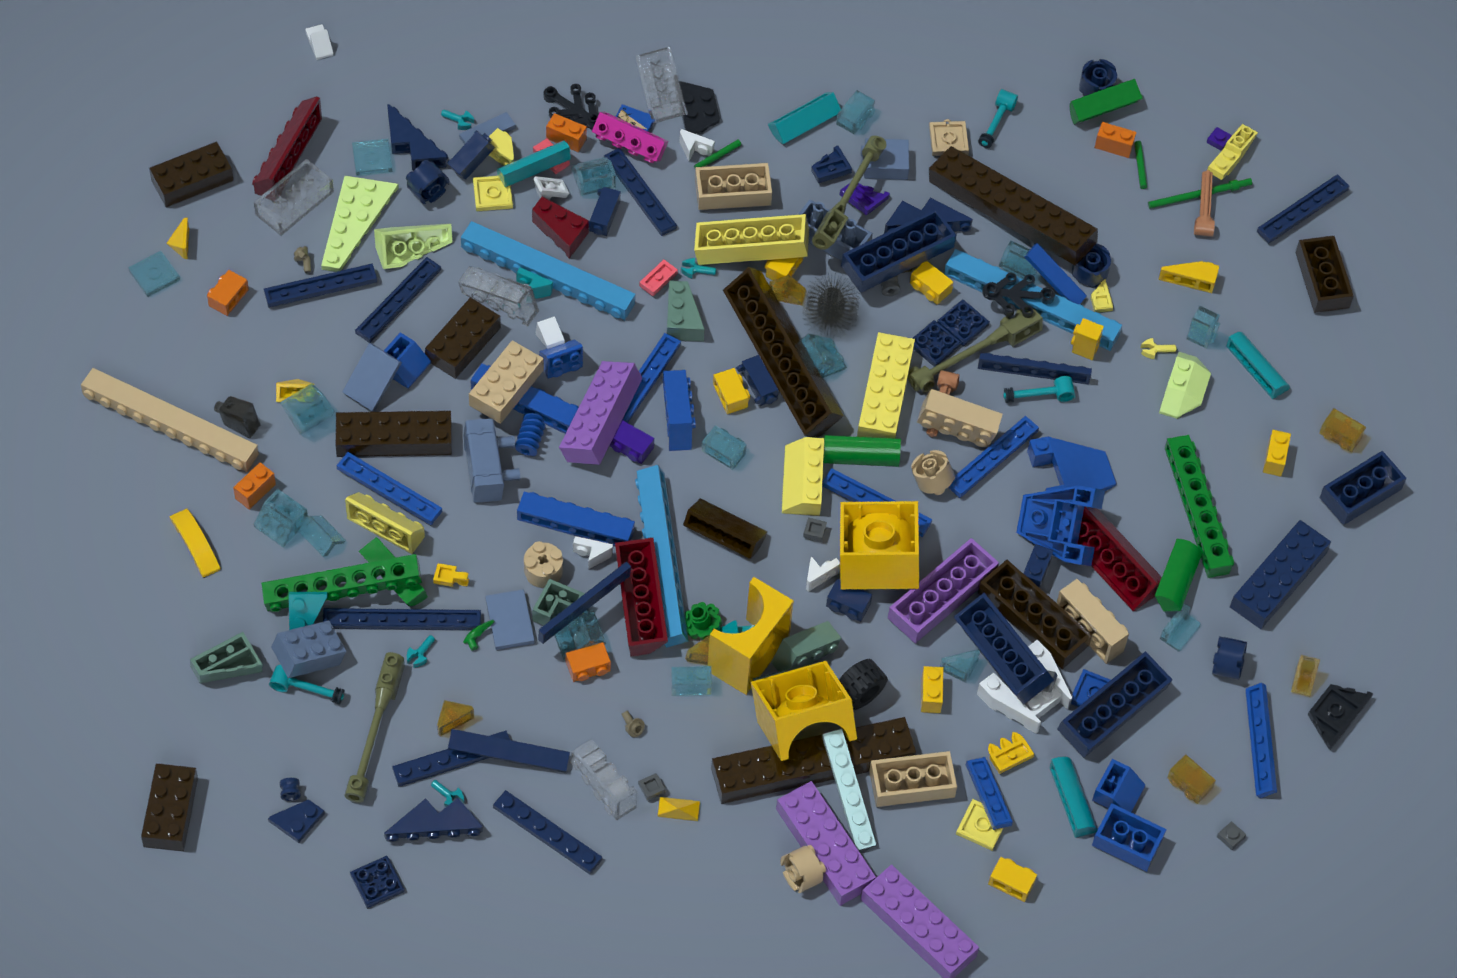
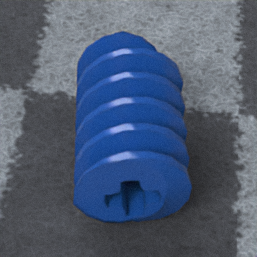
[515,413,546,456]

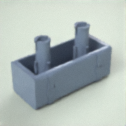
[798,200,873,262]
[463,418,520,503]

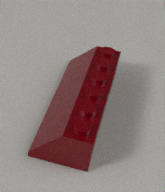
[252,96,322,201]
[1078,506,1162,611]
[615,538,668,657]

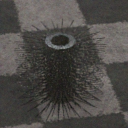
[802,272,860,338]

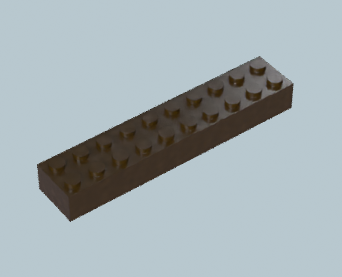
[929,146,1098,266]
[723,267,844,438]
[711,717,916,804]

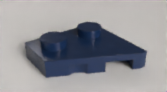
[811,145,852,183]
[268,799,325,843]

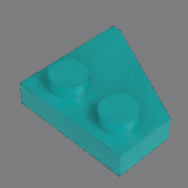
[289,592,327,630]

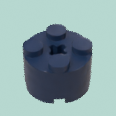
[1079,59,1117,96]
[406,160,450,204]
[1072,244,1111,288]
[1212,636,1247,680]

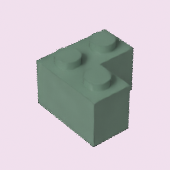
[532,579,585,626]

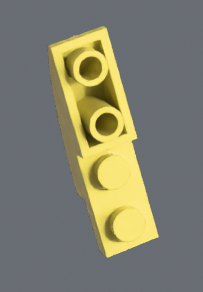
[1207,124,1258,180]

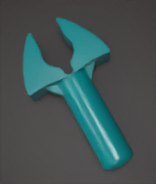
[441,110,474,130]
[681,258,717,279]
[407,635,435,668]
[431,780,464,807]

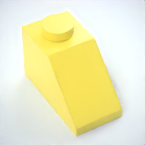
[489,128,514,166]

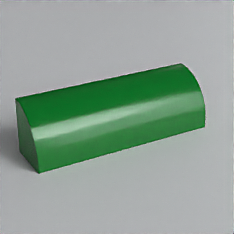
[1070,79,1143,125]
[823,435,901,467]
[359,537,428,606]
[1155,539,1202,612]

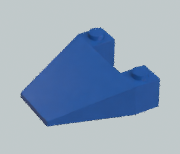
[1027,437,1116,491]
[1016,485,1105,566]

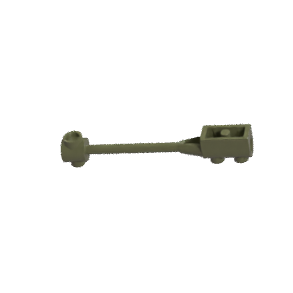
[812,136,887,250]
[908,309,1043,393]
[344,652,405,803]

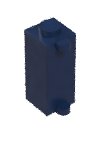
[447,130,496,179]
[589,187,621,236]
[736,355,778,406]

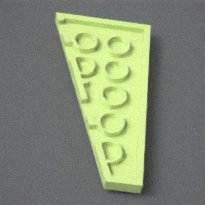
[321,176,399,272]

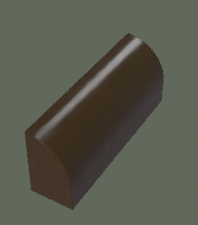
[683,498,768,559]

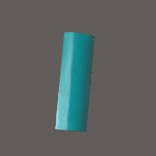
[768,92,842,144]
[497,140,571,187]
[1226,332,1290,399]
[1049,757,1098,838]

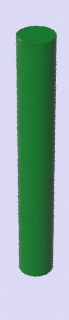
[694,139,742,168]
[1134,141,1147,189]

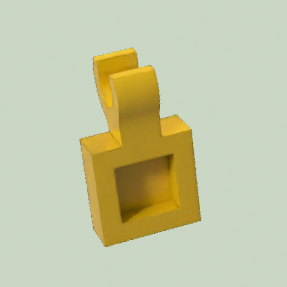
[433,563,469,587]

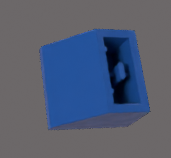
[384,332,431,389]
[539,339,583,379]
[1092,759,1145,812]

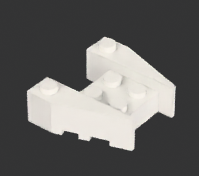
[977,640,1072,734]

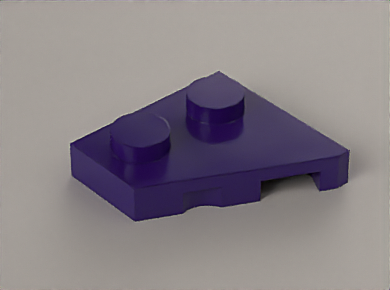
[839,183,890,216]

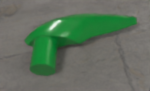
[463,620,495,651]

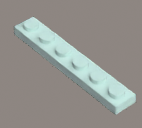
[822,729,876,851]

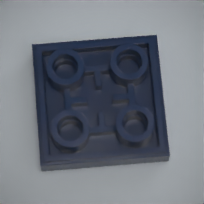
[937,299,990,346]
[912,320,961,367]
[350,856,404,908]

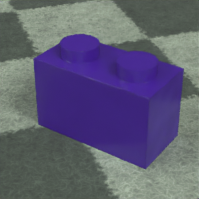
[610,420,655,464]

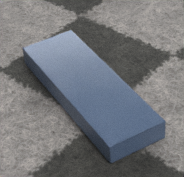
[459,112,516,145]

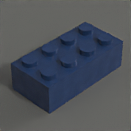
[1320,451,1407,525]

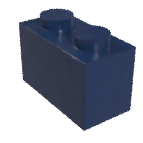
[1023,544,1054,588]
[826,579,872,622]

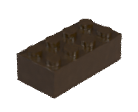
[149,141,233,207]
[1295,235,1354,313]
[425,297,501,379]
[141,763,198,851]

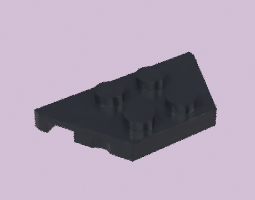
[675,80,720,134]
[1308,684,1373,750]

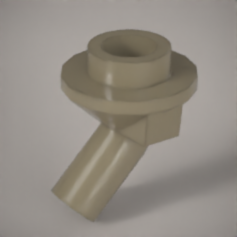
[294,246,311,273]
[621,710,645,737]

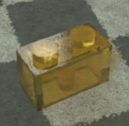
[1319,408,1366,452]
[1167,755,1216,804]

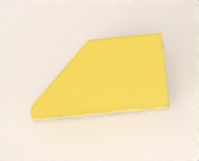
[1090,279,1113,313]

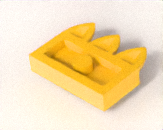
[988,732,1034,774]

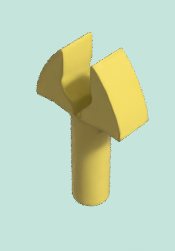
[1140,338,1177,359]

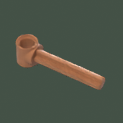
[1194,170,1215,237]
[926,370,960,438]

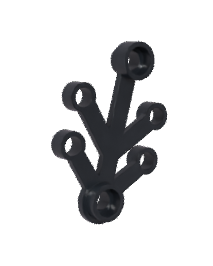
[543,84,599,129]
[982,273,1055,318]

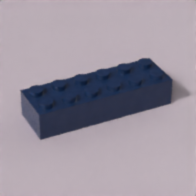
[841,208,957,293]
[1230,520,1331,629]
[954,593,1055,705]
[1057,651,1173,758]

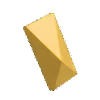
[166,218,189,259]
[276,379,315,403]
[658,797,700,821]

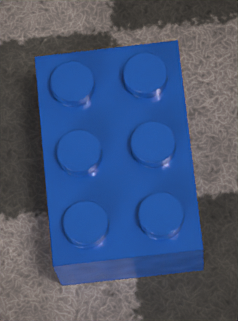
[1092,803,1167,872]

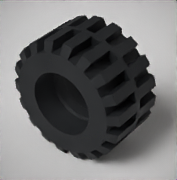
[839,658,888,710]

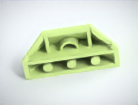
[1159,352,1211,419]

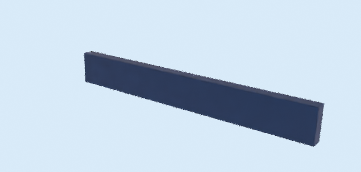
[323,608,481,630]

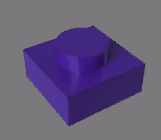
[1207,127,1232,151]

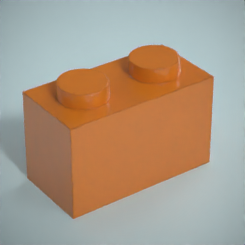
[546,113,587,153]
[1094,122,1137,158]
[207,270,249,316]
[233,462,276,510]
[566,642,611,682]

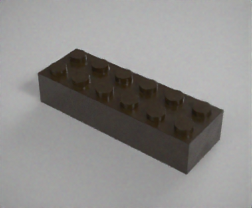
[335,411,452,457]
[978,559,1092,669]

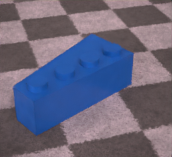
[663,370,696,451]

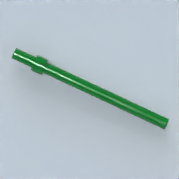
[1148,178,1252,209]

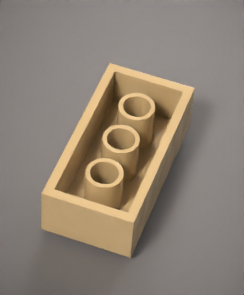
[695,163,772,210]
[469,340,544,424]
[917,389,1003,448]
[1057,579,1129,664]
[869,751,957,807]

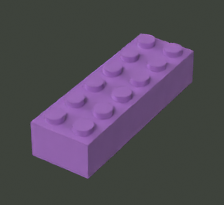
[559,361,642,465]
[888,538,999,644]
[776,781,876,906]
[861,865,979,978]

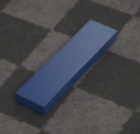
[1024,243,1087,304]
[966,757,1013,830]

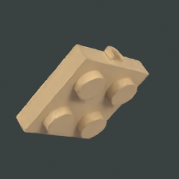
[929,119,969,156]

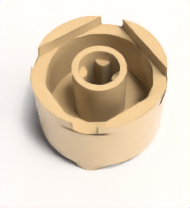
[911,450,955,495]
[524,541,563,588]
[780,845,826,893]

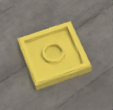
[473,176,513,211]
[956,799,1004,851]

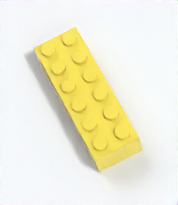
[694,214,809,265]
[857,332,915,439]

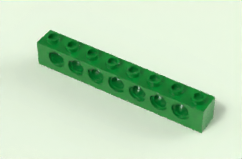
[1165,435,1234,578]
[261,554,422,612]

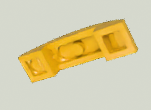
[169,509,221,578]

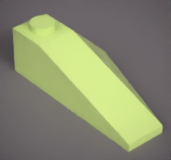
[374,224,453,269]

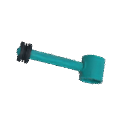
[978,89,1018,148]
[1003,376,1076,403]
[269,665,345,705]

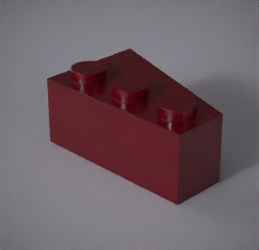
[532,197,589,259]

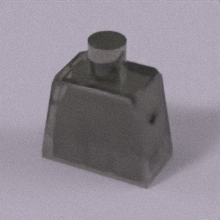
[214,396,260,439]

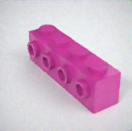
[592,111,669,163]

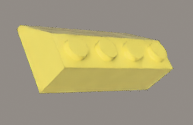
[782,437,824,516]
[345,492,425,554]

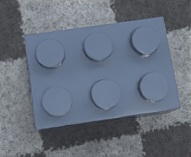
[271,620,346,678]

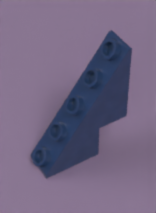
[387,104,448,170]
[884,197,973,234]
[384,798,483,842]

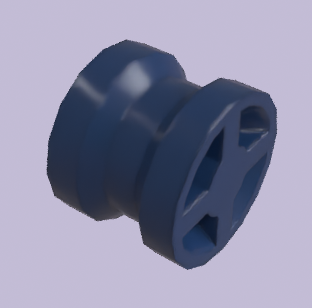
[280,777,301,801]

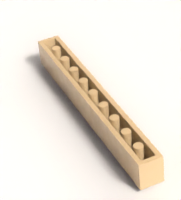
[81,368,259,472]

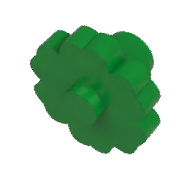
[685,602,723,641]

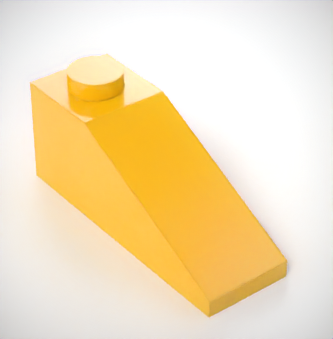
[1158,261,1219,293]

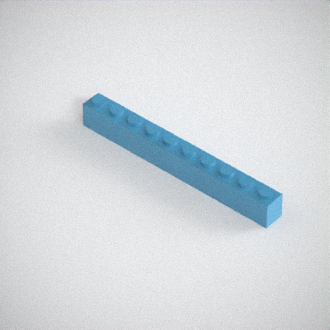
[461,221,636,320]
[944,249,1122,351]
[635,465,689,648]

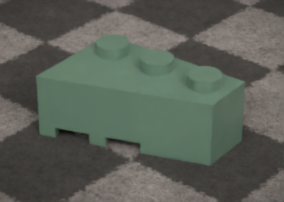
[667,281,705,342]
[771,621,841,673]
[190,632,262,683]

